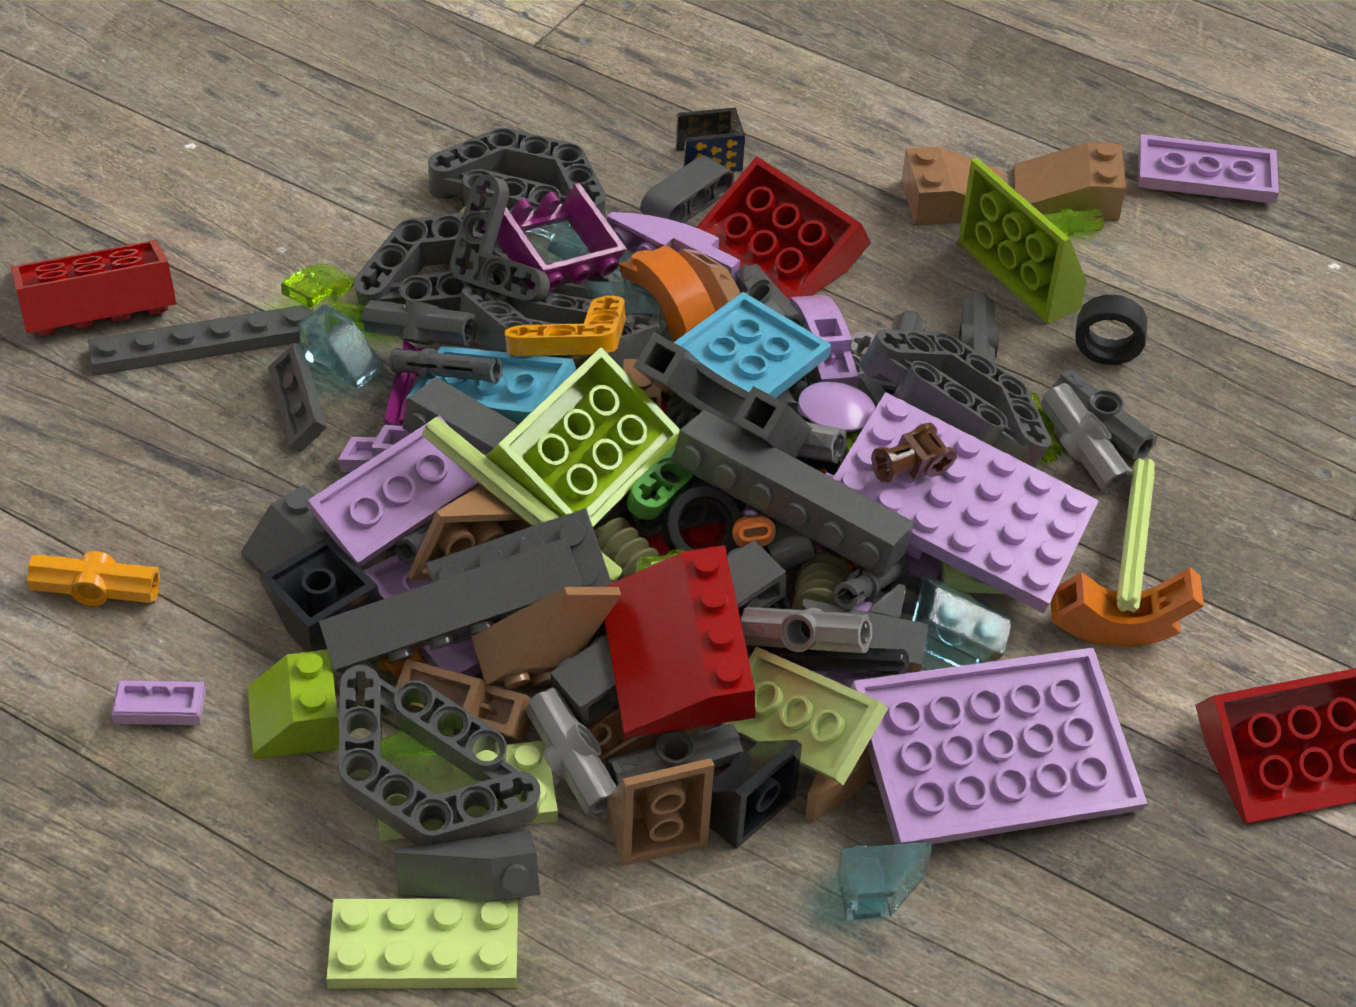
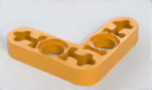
[505,296,626,356]

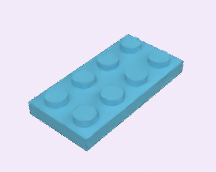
[406,346,577,422]

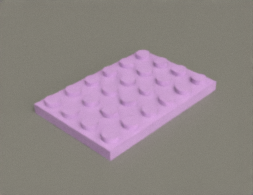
[833,392,1099,614]
[850,647,1148,850]

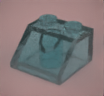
[913,574,1011,666]

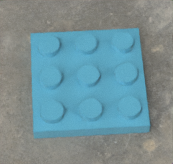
[674,292,831,398]

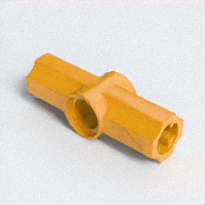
[27,551,160,606]

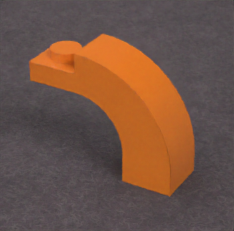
[619,245,715,342]
[1051,567,1204,647]

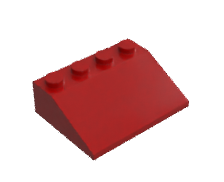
[696,156,871,299]
[11,240,177,336]
[605,545,756,738]
[1195,668,1356,824]

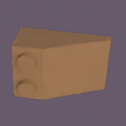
[1013,142,1126,221]
[901,146,1007,225]
[408,485,532,581]
[471,587,621,689]
[607,758,714,866]

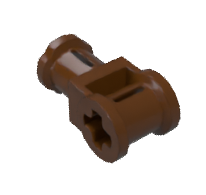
[871,422,957,483]

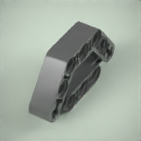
[428,128,606,232]
[354,210,549,312]
[459,286,658,369]
[860,329,1052,468]
[339,665,541,846]

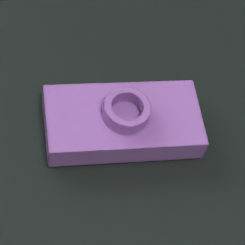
[111,681,206,725]

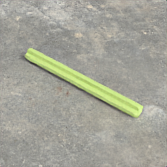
[422,417,622,583]
[1117,458,1155,612]

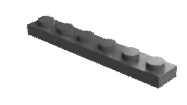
[88,304,320,376]

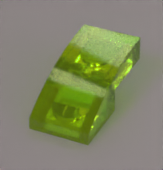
[281,264,356,308]

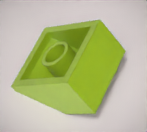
[247,650,339,759]

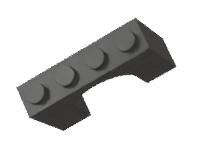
[633,332,813,458]

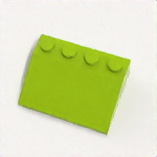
[958,157,1087,324]
[486,347,680,526]

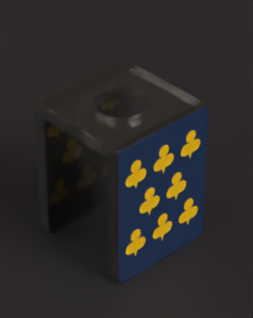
[675,107,745,172]

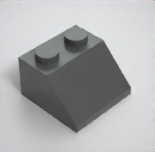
[241,485,331,575]

